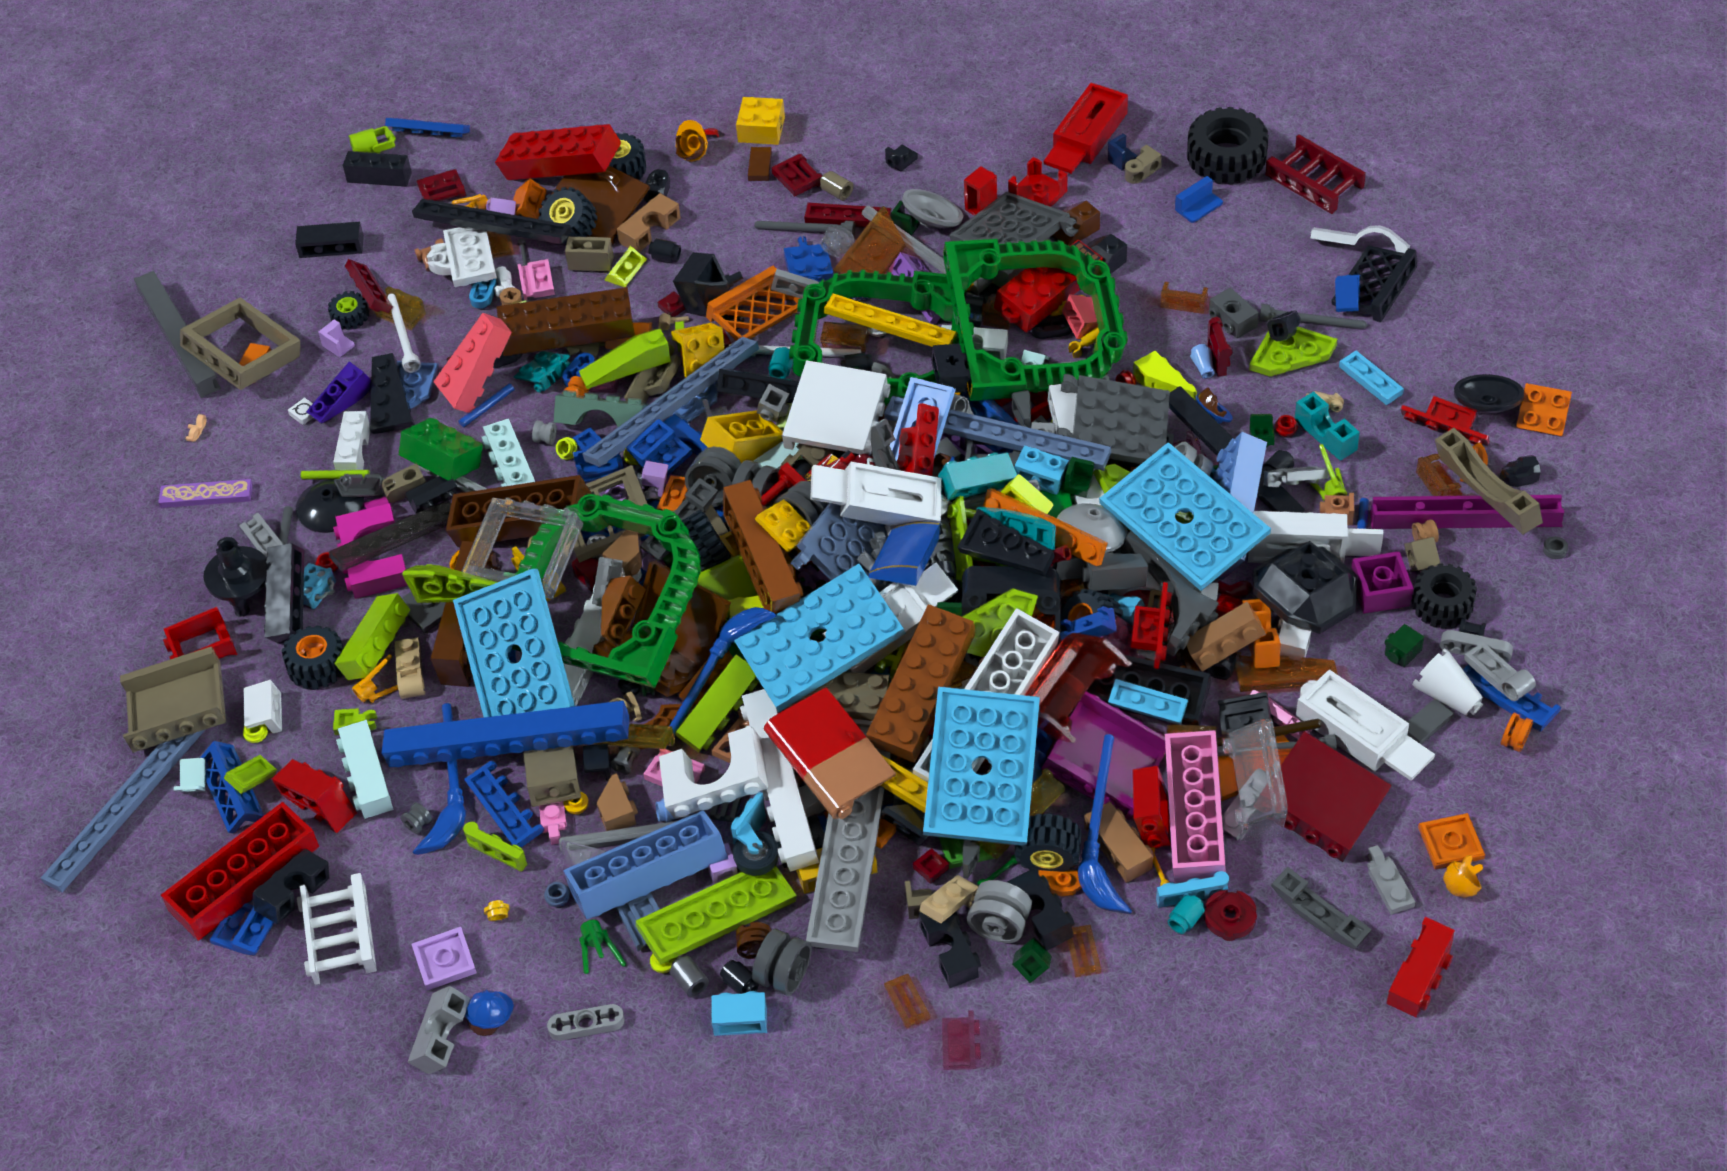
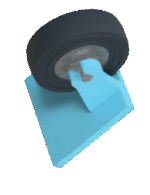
[731,791,779,876]

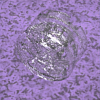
[820,225,855,258]

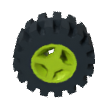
[328,291,369,330]

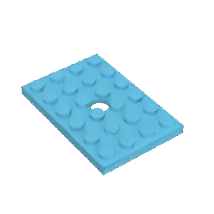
[1099,442,1271,591]
[734,564,906,712]
[453,569,575,717]
[923,687,1040,845]

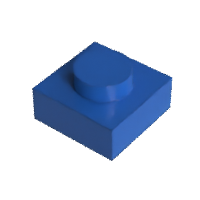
[572,428,602,451]

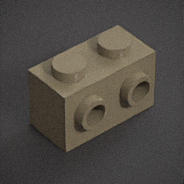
[565,237,614,271]

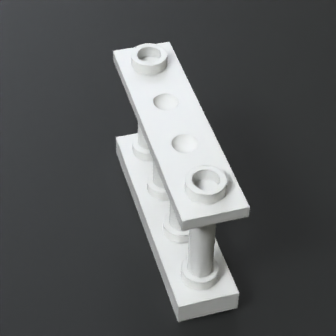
[297,873,377,985]

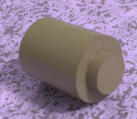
[820,171,853,201]

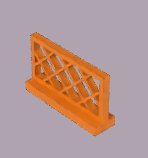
[706,265,800,341]

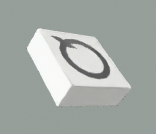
[288,397,313,425]

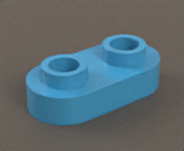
[469,279,497,308]

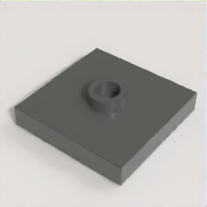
[402,592,446,633]

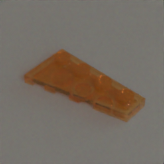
[1235,652,1338,692]

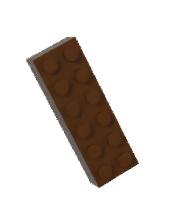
[496,287,635,356]
[446,475,591,547]
[431,541,501,687]

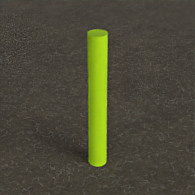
[301,470,370,480]

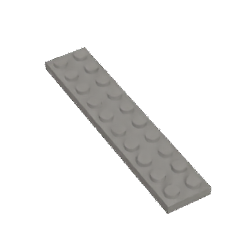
[806,719,891,952]

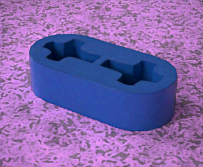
[562,353,595,387]

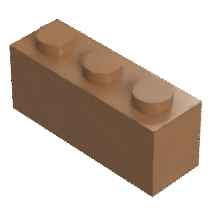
[1187,601,1266,671]
[1084,802,1154,883]

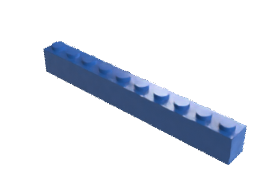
[382,701,629,768]

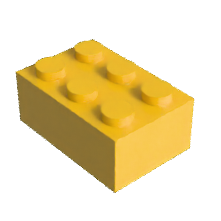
[700,410,783,463]

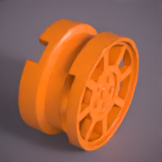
[1501,712,1533,752]

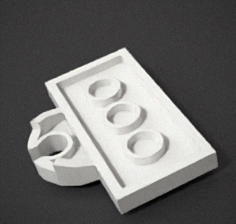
[427,227,497,287]

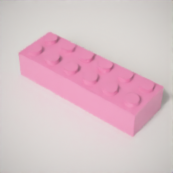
[1165,730,1226,883]

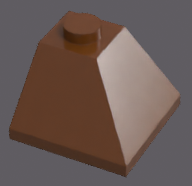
[1051,200,1100,246]

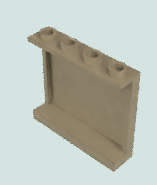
[120,646,226,752]

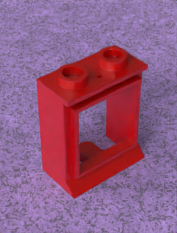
[163,607,238,659]

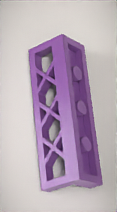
[889,252,941,324]

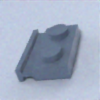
[616,892,660,951]

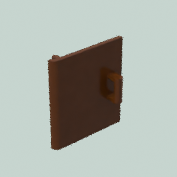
[542,166,650,245]

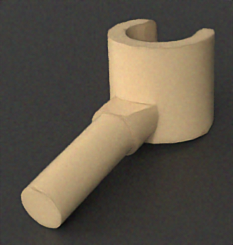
[658,313,689,330]

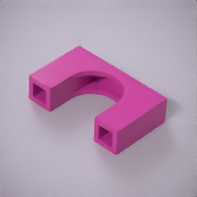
[333,503,408,599]

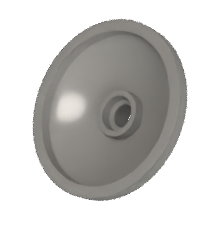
[902,189,963,228]
[1057,503,1127,553]

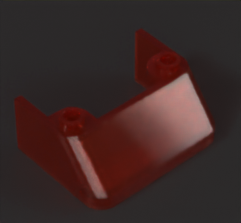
[1025,633,1132,743]

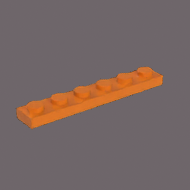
[983,488,1108,566]

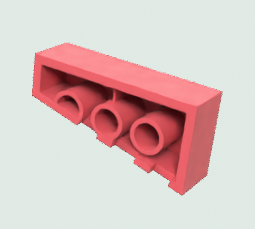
[433,313,512,413]

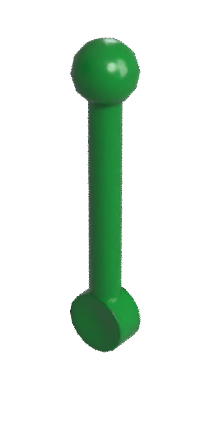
[978,854,1019,886]

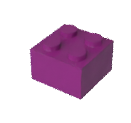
[1351,551,1413,614]

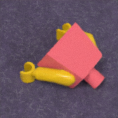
[1050,294,1099,358]

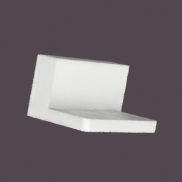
[244,680,282,733]

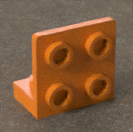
[1516,383,1572,436]

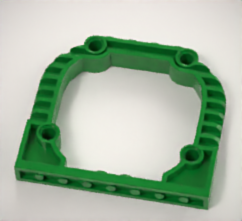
[943,239,1128,401]
[789,269,965,406]
[512,494,701,688]

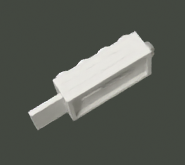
[810,462,948,526]
[1248,511,1383,564]
[823,563,958,673]
[1296,669,1435,781]

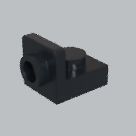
[885,145,918,172]

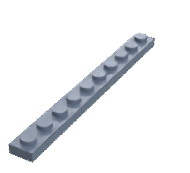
[583,336,759,467]
[884,396,1111,471]
[41,729,206,893]

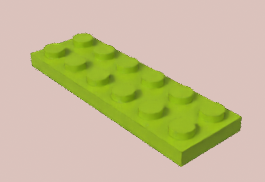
[636,866,797,965]

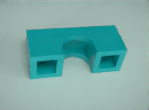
[1295,391,1360,461]

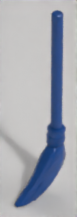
[657,607,777,750]
[413,703,466,855]
[1078,734,1132,914]

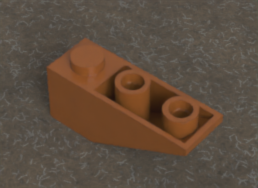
[601,576,646,648]

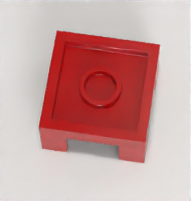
[1008,157,1068,207]

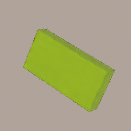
[224,755,277,794]

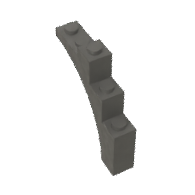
[1121,531,1219,656]
[1050,547,1148,591]

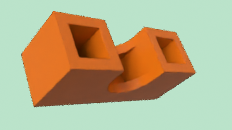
[1242,599,1281,668]

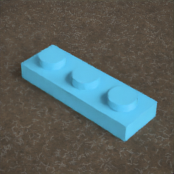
[1339,351,1404,405]
[1108,679,1188,725]

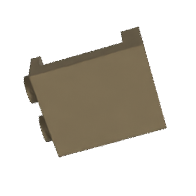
[523,746,581,807]

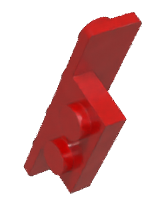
[1400,396,1490,446]
[897,403,939,476]
[1131,582,1172,669]

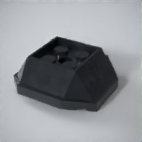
[1252,541,1357,634]

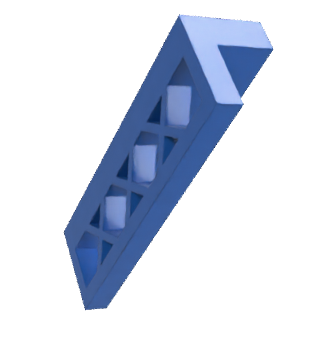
[200,741,264,834]

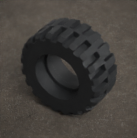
[1187,107,1269,184]

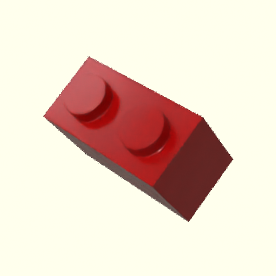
[964,166,997,216]

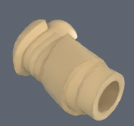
[1306,391,1344,412]

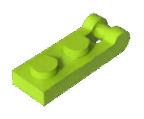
[463,822,527,872]

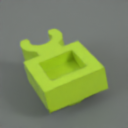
[333,708,377,735]

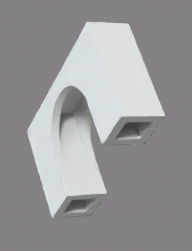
[659,726,768,819]

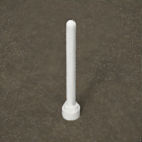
[387,294,421,373]

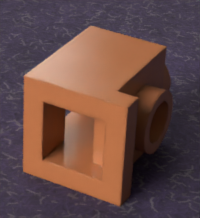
[1319,493,1354,525]

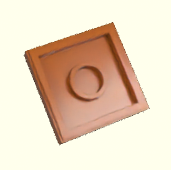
[1418,813,1485,869]

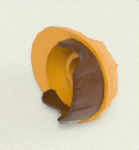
[675,120,708,162]

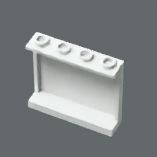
[782,360,890,454]

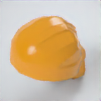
[1443,855,1483,898]

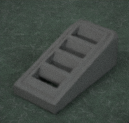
[1012,390,1031,428]

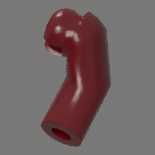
[1218,580,1252,599]

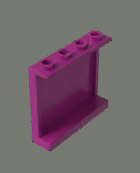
[1041,691,1166,820]

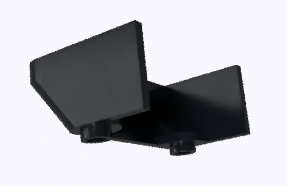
[961,566,1061,640]

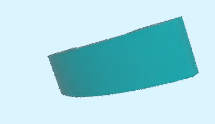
[977,507,1056,550]

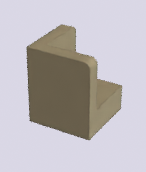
[905,881,932,919]

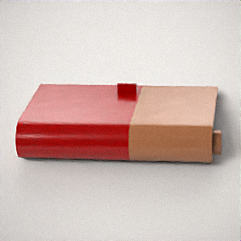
[763,687,896,819]

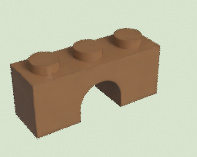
[617,193,681,252]

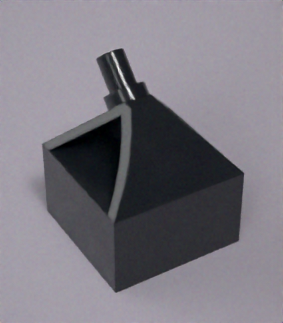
[673,252,743,315]

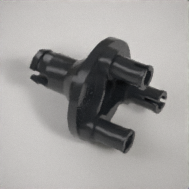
[203,537,267,617]

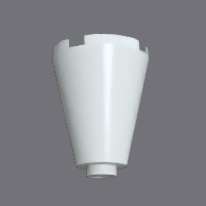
[1412,649,1483,716]

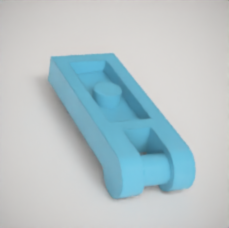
[1156,871,1229,908]

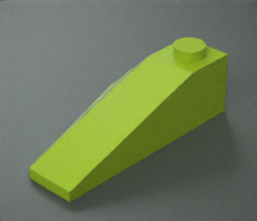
[579,329,671,389]
[402,564,498,603]

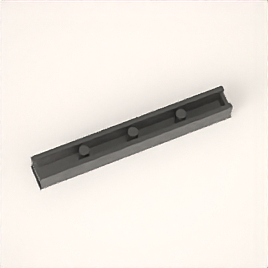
[133,271,221,398]

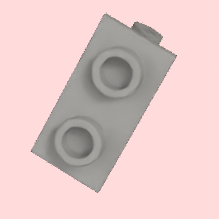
[592,557,623,606]

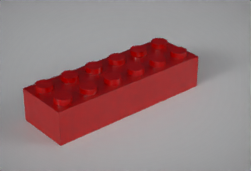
[495,124,622,180]
[161,802,320,941]

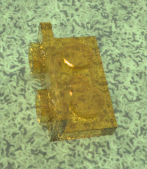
[375,286,426,330]

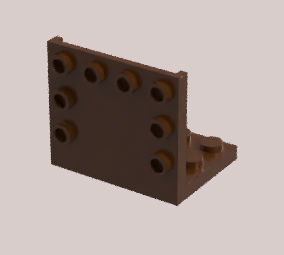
[592,561,731,697]

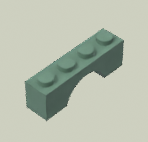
[554,390,648,427]

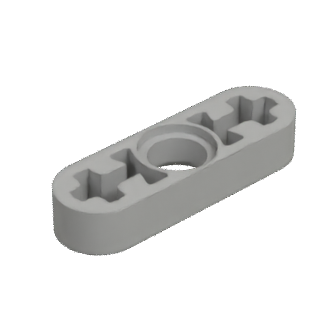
[1440,630,1513,663]
[547,1004,625,1041]

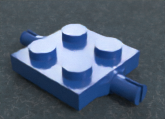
[784,236,834,282]

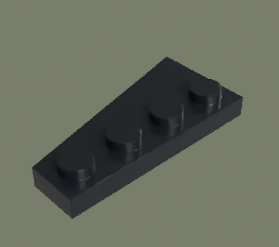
[370,353,415,434]
[957,509,1055,576]

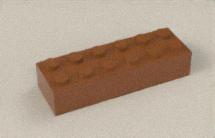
[723,480,803,614]
[866,604,976,763]

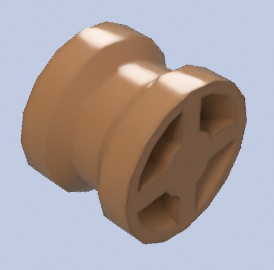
[500,287,522,305]
[1412,519,1439,543]

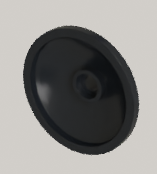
[1454,374,1524,414]
[296,479,365,533]

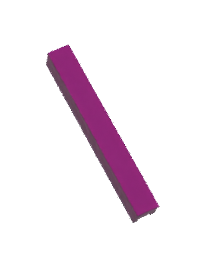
[1370,495,1564,529]

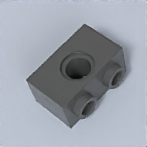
[1209,287,1259,339]

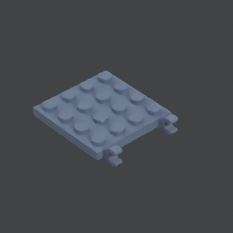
[791,503,888,585]

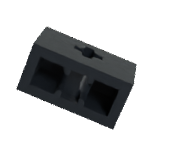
[931,344,971,393]

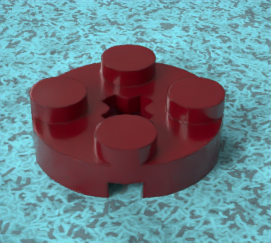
[1204,890,1257,941]

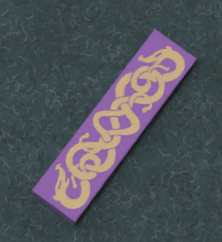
[159,479,253,508]

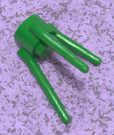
[579,920,626,974]

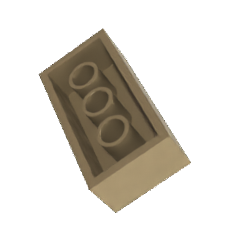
[784,672,890,721]

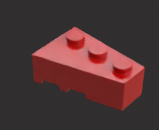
[272,759,357,833]
[1386,917,1455,1017]

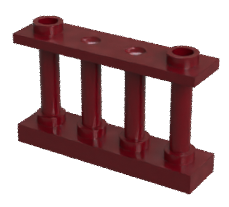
[1265,134,1366,214]

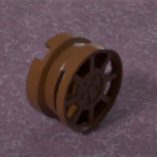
[736,922,772,959]

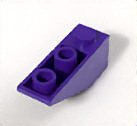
[306,361,371,424]

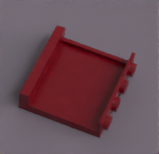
[1255,731,1392,862]

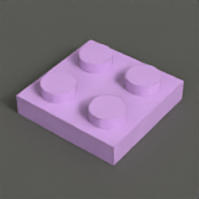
[412,927,477,991]

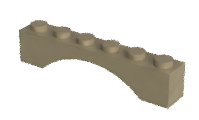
[1435,428,1543,535]

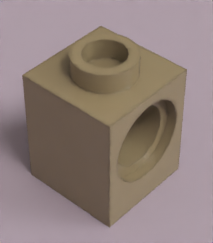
[1404,537,1440,574]

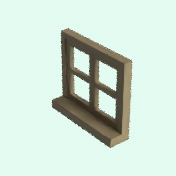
[570,465,648,563]

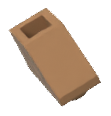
[597,773,638,831]

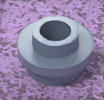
[544,882,570,907]

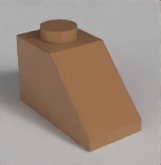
[602,530,642,577]

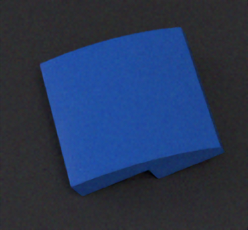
[626,419,692,476]
[210,903,274,955]

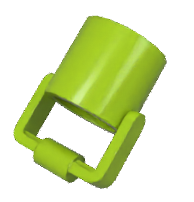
[348,126,396,153]

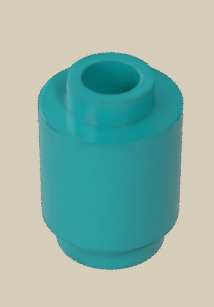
[768,347,793,378]
[1167,895,1205,934]

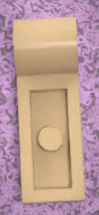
[395,637,425,699]
[919,875,978,923]

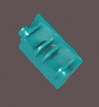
[513,351,570,393]

